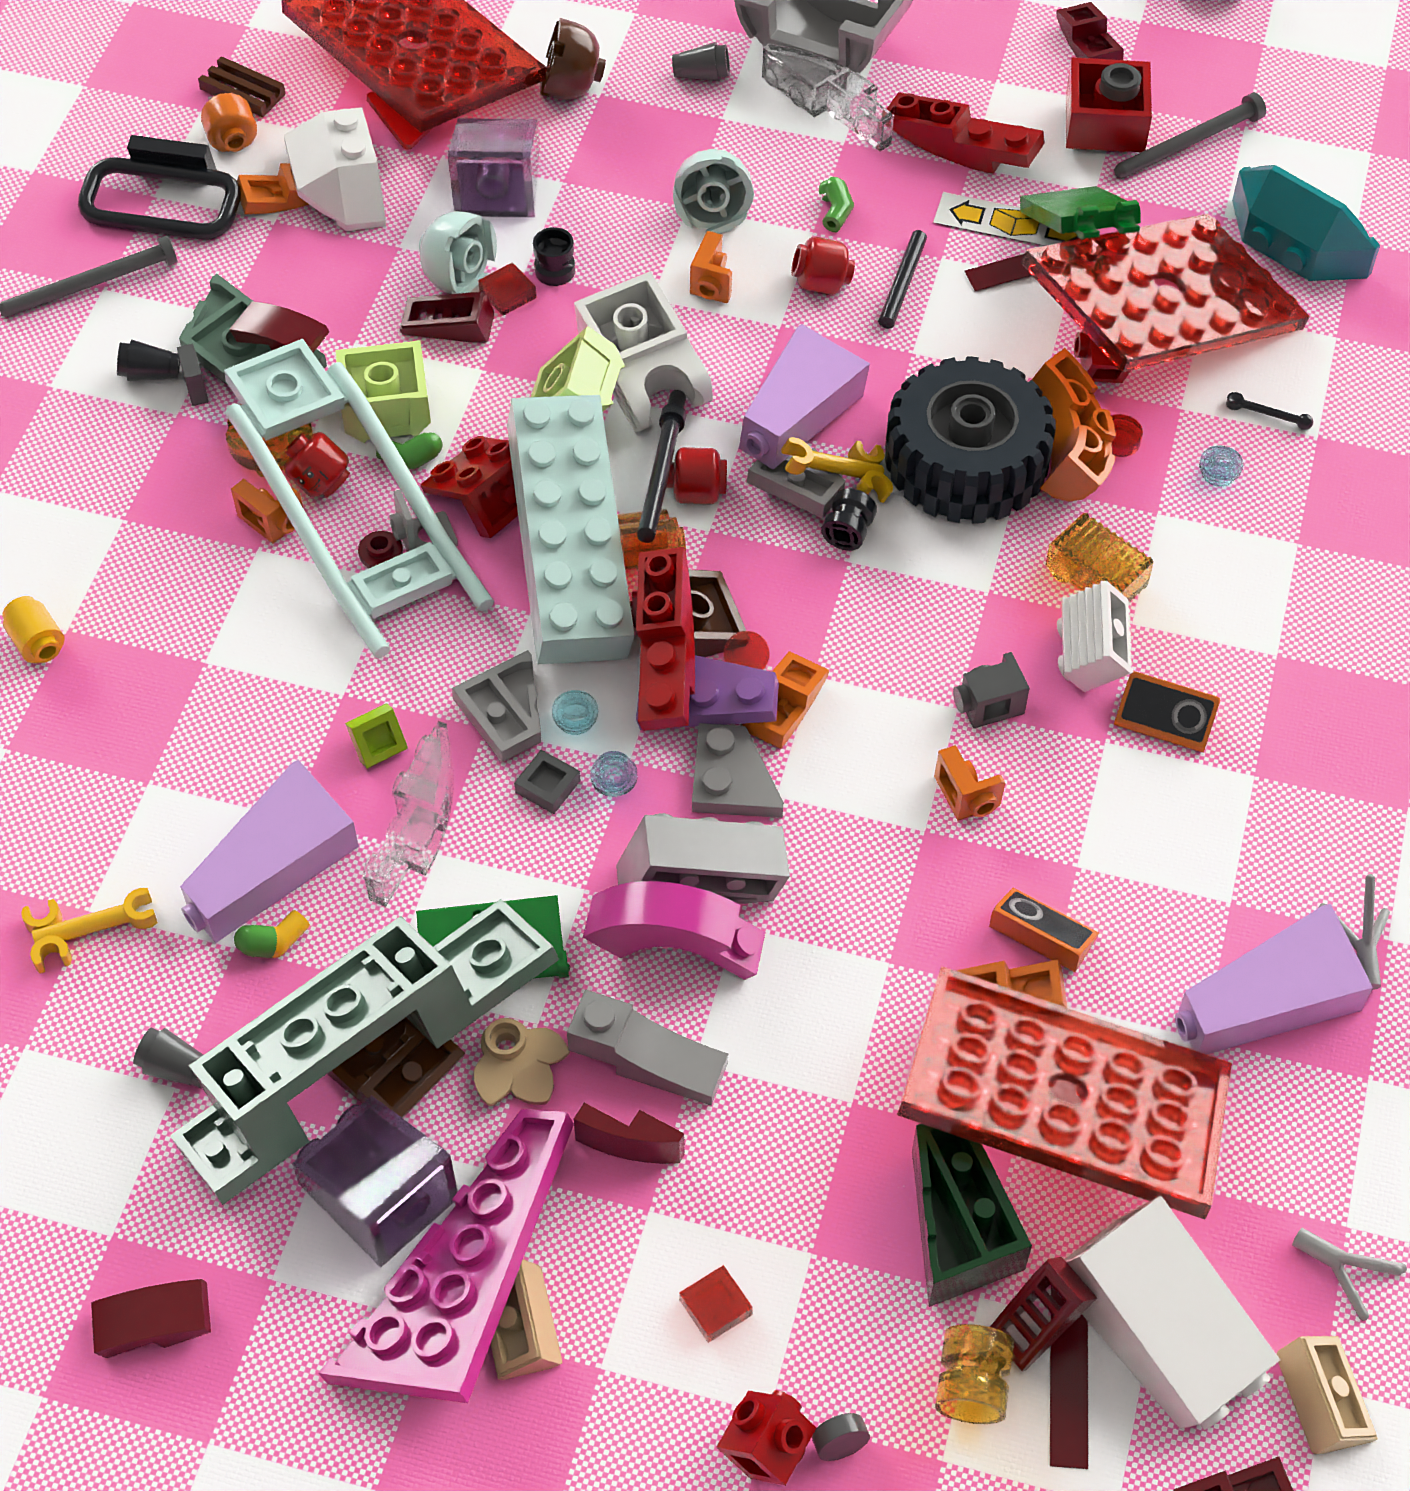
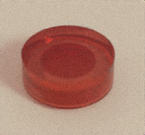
[1111,414,1143,457]
[724,631,770,670]

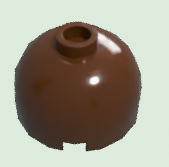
[540,18,606,100]

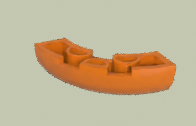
[1031,348,1116,502]

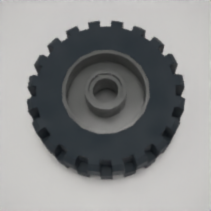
[885,356,1056,524]

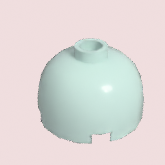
[672,149,754,234]
[419,211,497,294]

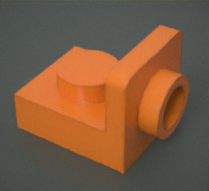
[690,231,732,303]
[231,479,303,544]
[934,745,1006,821]

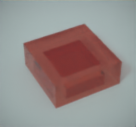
[478,262,537,316]
[679,1265,753,1343]

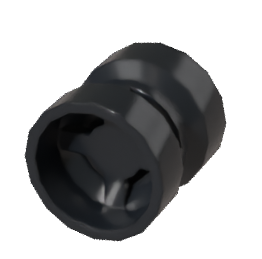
[532,227,575,286]
[821,488,877,551]

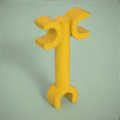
[781,437,893,503]
[21,888,158,974]

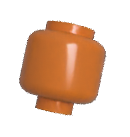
[201,93,257,152]

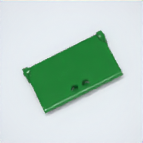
[416,895,570,979]

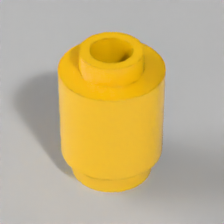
[2,596,65,663]

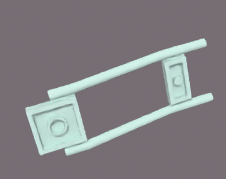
[224,339,494,659]

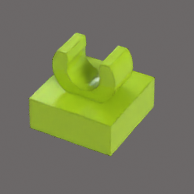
[345,703,408,768]

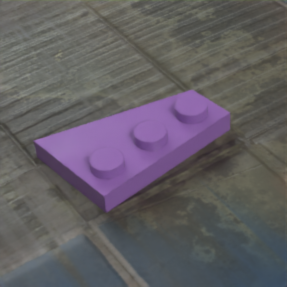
[636,655,779,730]

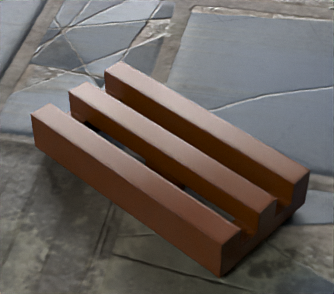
[198,56,286,117]

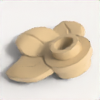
[473,1018,570,1106]

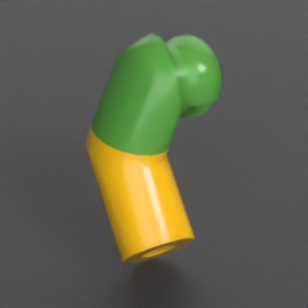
[234,910,310,958]

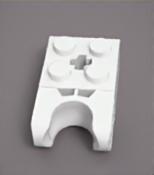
[574,271,713,432]

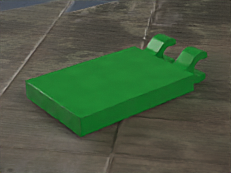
[1020,186,1141,240]

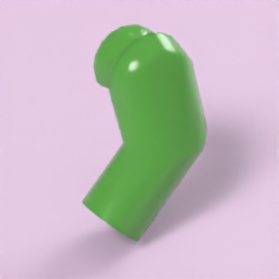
[818,176,854,232]
[376,432,443,469]

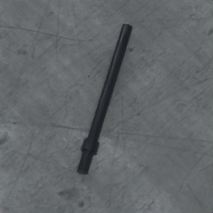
[637,390,687,543]

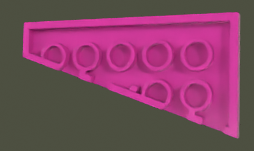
[318,1109,574,1403]

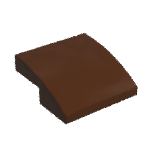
[327,1017,465,1127]

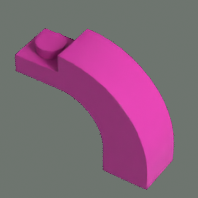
[582,881,766,980]

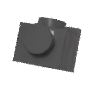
[953,652,1030,729]

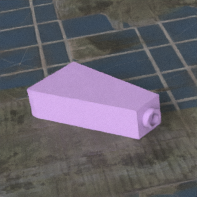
[739,324,870,469]
[180,759,359,943]
[1175,903,1373,1057]

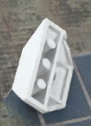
[284,107,386,231]

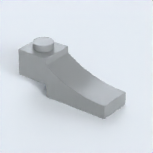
[567,989,729,1106]

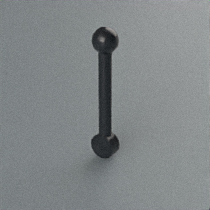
[1226,392,1314,430]

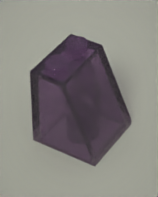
[448,118,540,217]
[292,1095,458,1268]

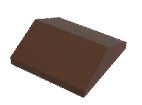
[689,570,750,657]

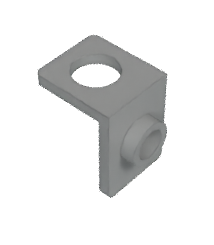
[389,489,458,552]

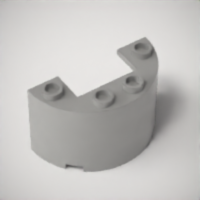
[734,0,913,84]

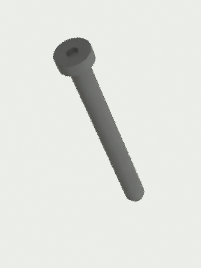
[1114,92,1267,178]
[0,235,178,317]

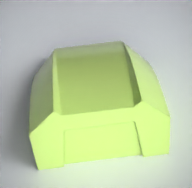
[531,326,625,411]
[335,340,431,443]

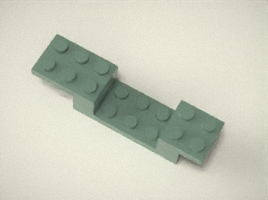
[169,899,559,1205]

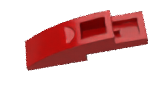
[881,92,1045,174]
[636,547,695,731]

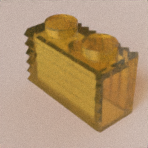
[1045,513,1154,603]

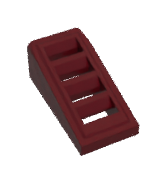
[400,291,494,343]
[987,1257,1097,1372]

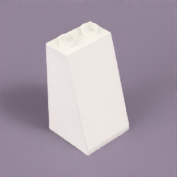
[1064,1195,1280,1430]

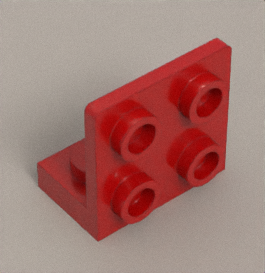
[420,436,518,538]

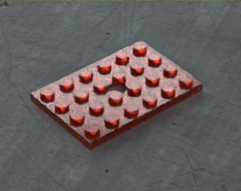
[281,0,547,133]
[1021,213,1310,373]
[897,966,1232,1220]

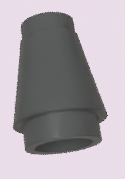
[672,42,730,81]
[133,1027,204,1089]

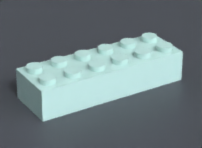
[507,395,635,665]

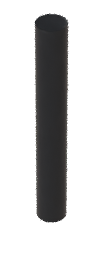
[878,230,927,329]

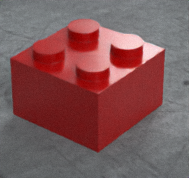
[1066,57,1152,153]

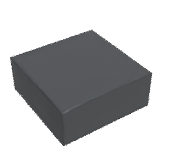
[176,343,209,406]
[514,750,581,814]

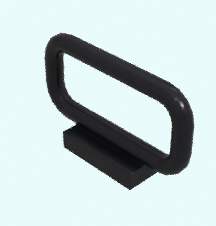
[78,135,241,240]

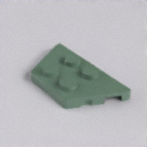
[179,273,327,385]

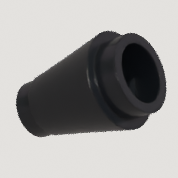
[117,339,180,381]

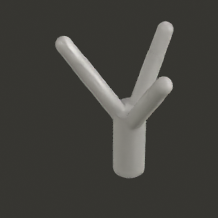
[1318,874,1390,990]
[1292,1227,1407,1321]

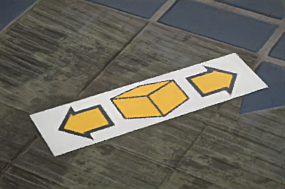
[933,192,1079,247]

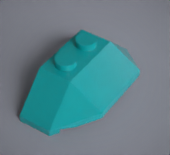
[1232,165,1380,281]

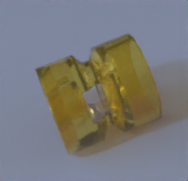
[935,1324,1014,1424]

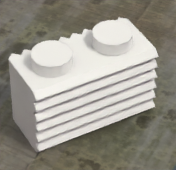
[1057,581,1133,692]

